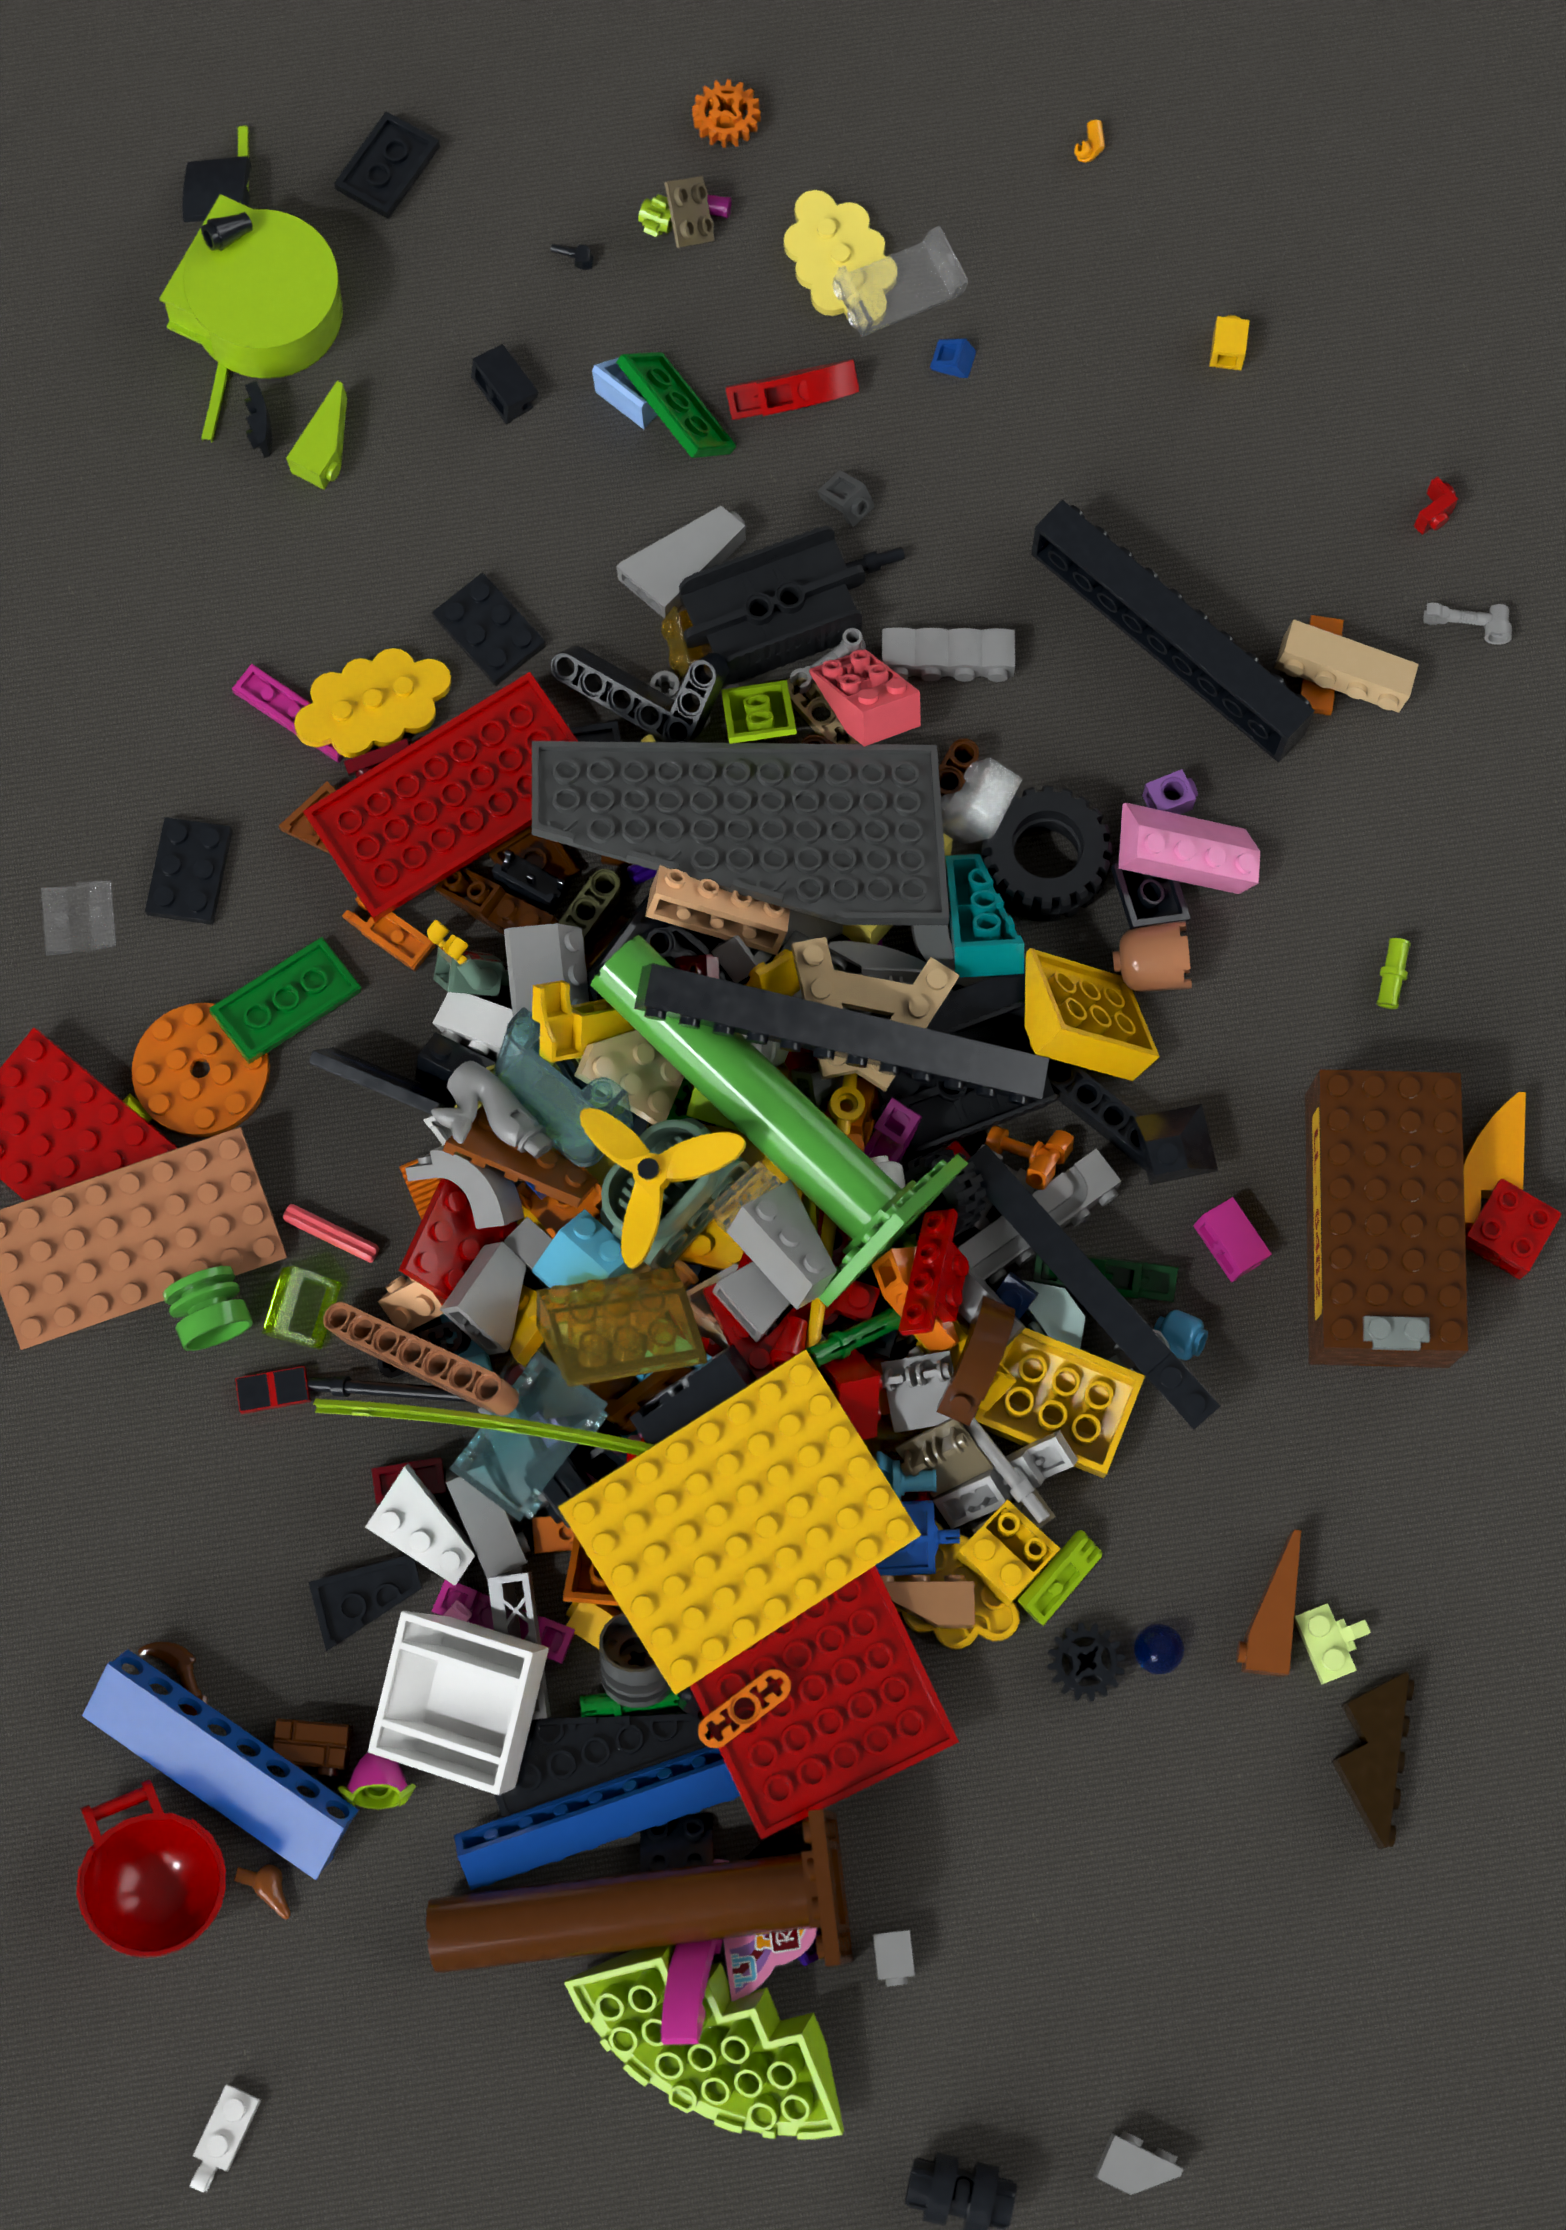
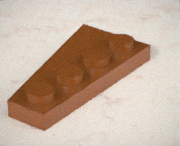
[442,1105,598,1208]

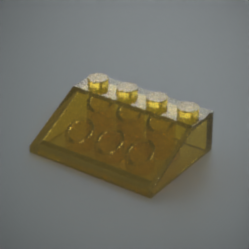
[536,1268,707,1387]

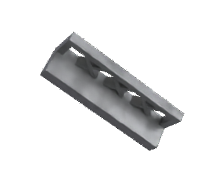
[487,1572,551,1720]

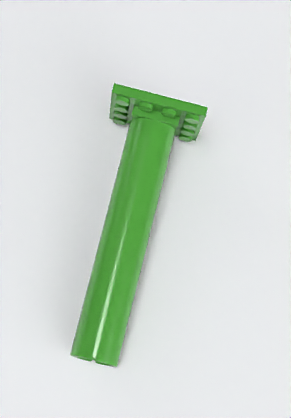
[591,935,968,1307]

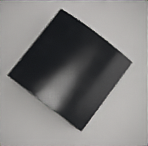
[182,156,252,223]

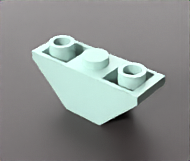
[1022,1280,1085,1349]

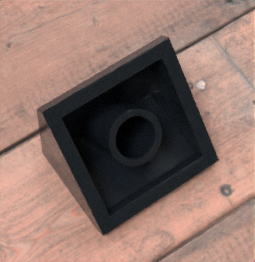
[1111,864,1191,930]

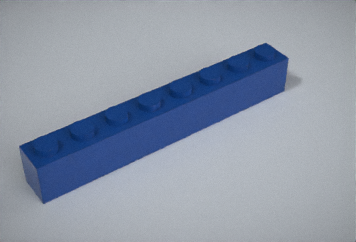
[454,1747,740,1890]

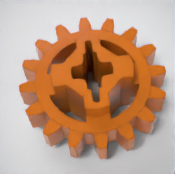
[692,79,761,148]

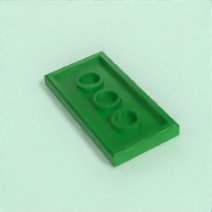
[616,352,737,458]
[209,937,362,1064]

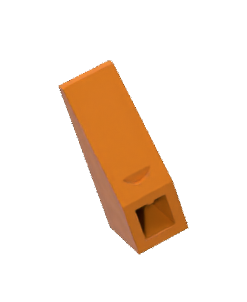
[871,1247,960,1353]

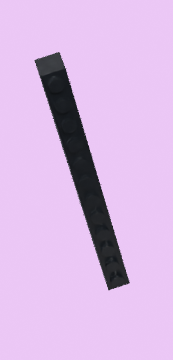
[634,963,1049,1106]

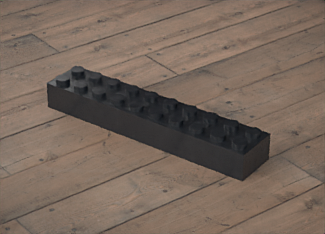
[1031,500,1315,763]

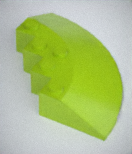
[564,1945,844,2140]

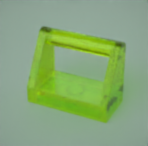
[262,1266,342,1350]

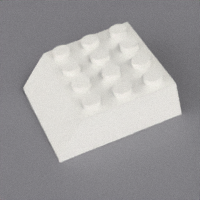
[368,1611,549,1795]

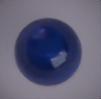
[1134,1624,1184,1675]

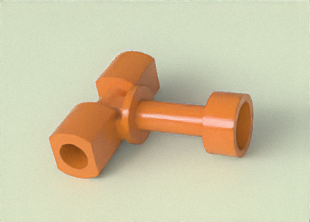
[985,1125,1074,1190]

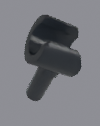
[550,244,594,270]

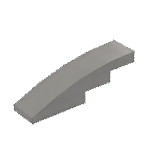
[933,1430,1078,1529]

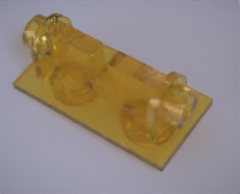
[661,607,706,681]

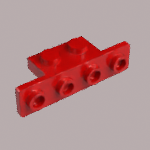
[899,1209,969,1336]

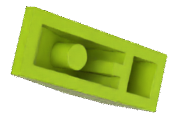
[286,381,347,490]

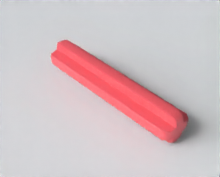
[283,1204,379,1263]

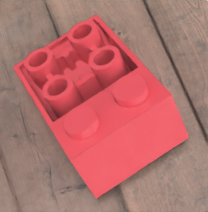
[809,649,921,747]

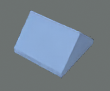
[592,358,657,429]

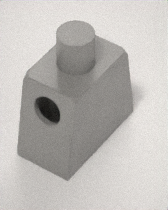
[712,1262,791,1343]

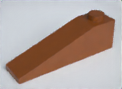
[1236,1530,1301,1677]

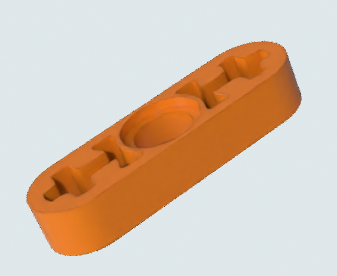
[698,1669,791,1748]

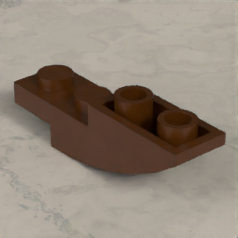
[435,867,559,935]

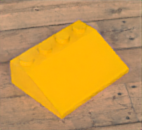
[1025,948,1160,1081]
[975,1328,1145,1478]

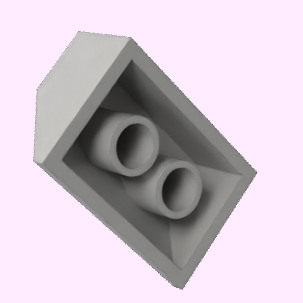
[504,923,590,1033]

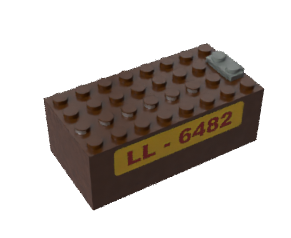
[1305,1069,1468,1368]

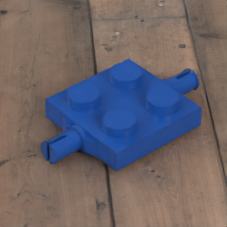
[876,1500,960,1576]

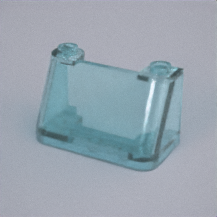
[493,1007,633,1168]
[450,1351,609,1522]

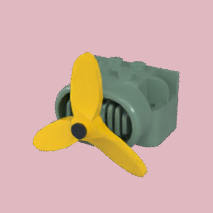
[580,1108,755,1277]

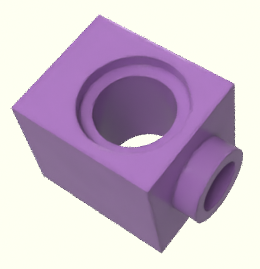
[1142,769,1198,815]

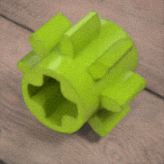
[638,194,673,237]

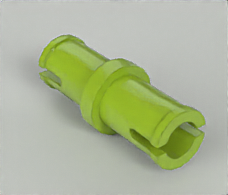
[1376,938,1411,1009]

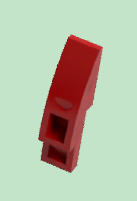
[725,359,860,420]

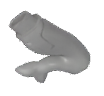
[431,1061,555,1159]

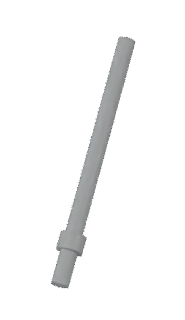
[907,1346,1050,1524]

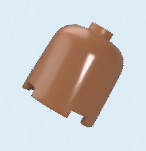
[1113,921,1192,992]

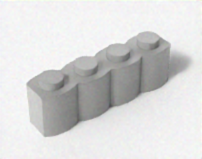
[882,627,1015,682]

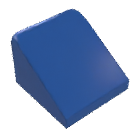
[930,339,976,378]

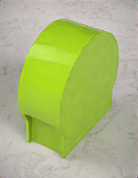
[159,194,343,378]

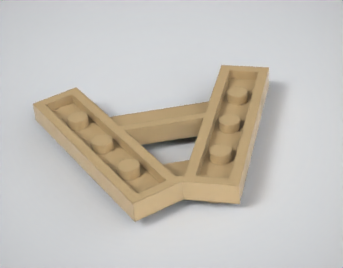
[791,937,960,1092]

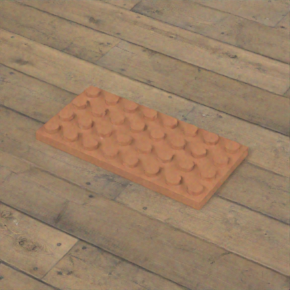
[0,1127,288,1350]

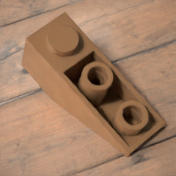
[880,1575,975,1629]

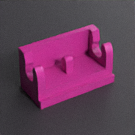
[1193,1197,1272,1283]

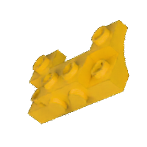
[532,980,636,1063]

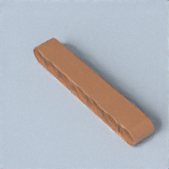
[323,1302,519,1416]

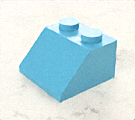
[532,1209,633,1316]

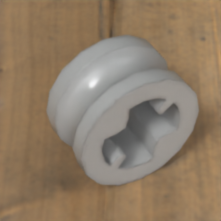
[650,670,680,700]

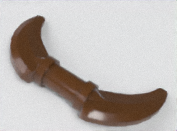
[138,1642,208,1716]

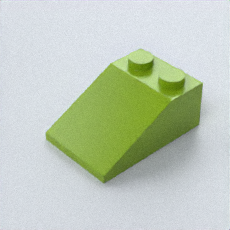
[721,680,797,744]

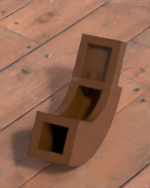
[936,1295,1016,1426]

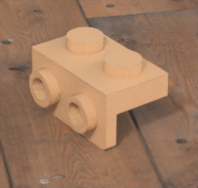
[378,1275,446,1332]

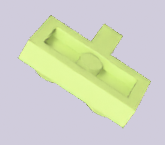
[1294,1603,1371,1685]

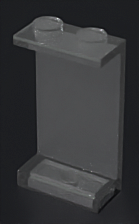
[833,226,969,337]

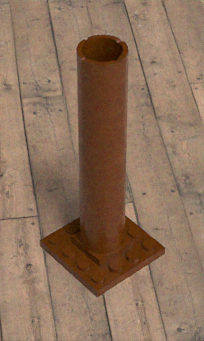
[426,1809,854,1973]

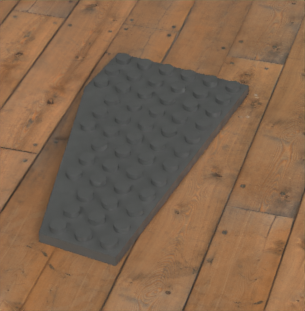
[532,741,949,925]

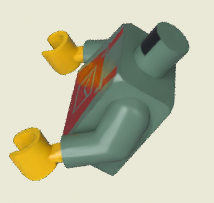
[427,920,510,996]

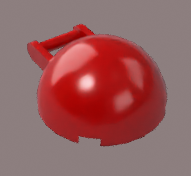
[76,1779,226,1958]

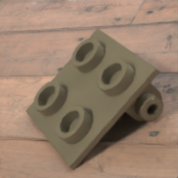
[664,176,715,248]
[895,1418,994,1498]

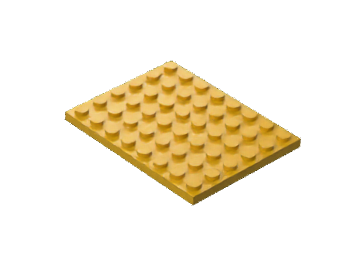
[557,1350,921,1695]

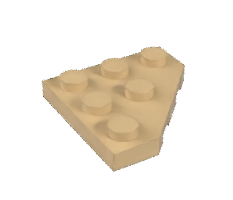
[574,1030,684,1125]

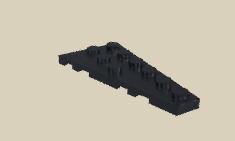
[494,1714,708,1818]

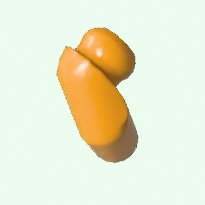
[1074,119,1105,163]

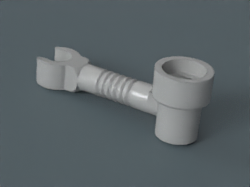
[1423,603,1512,645]
[790,628,866,694]

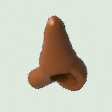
[234,1864,290,1919]

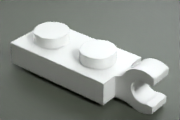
[190,2084,261,2192]

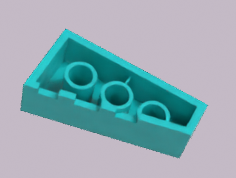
[946,854,1024,978]

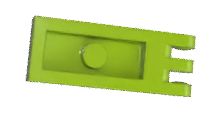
[1018,1530,1102,1626]

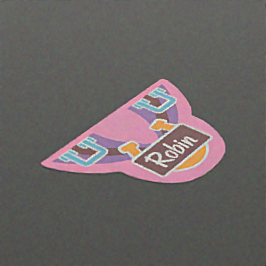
[713,1859,817,2001]

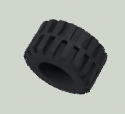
[902,1149,986,1240]

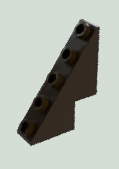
[1331,1672,1414,1849]

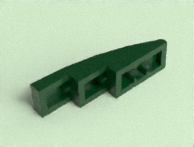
[1033,1255,1179,1302]

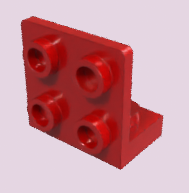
[1465,1179,1561,1280]

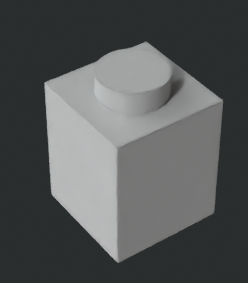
[873,1930,915,1986]

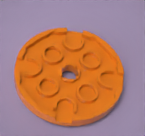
[132,1003,270,1138]

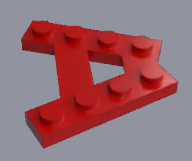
[703,1251,880,1379]

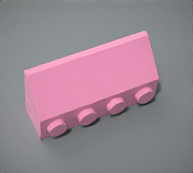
[1118,802,1260,894]

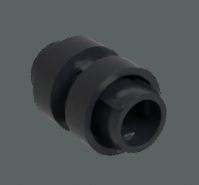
[905,2152,1017,2230]

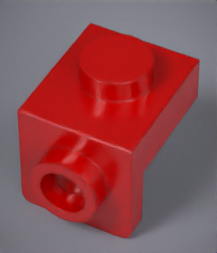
[1414,476,1458,535]

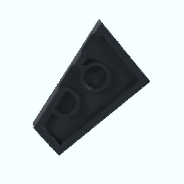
[308,1555,422,1652]

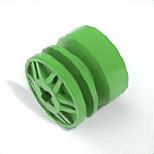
[162,1266,253,1351]

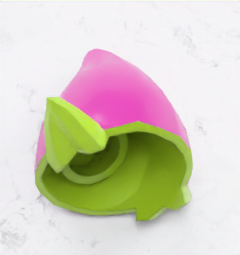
[338,1752,417,1809]

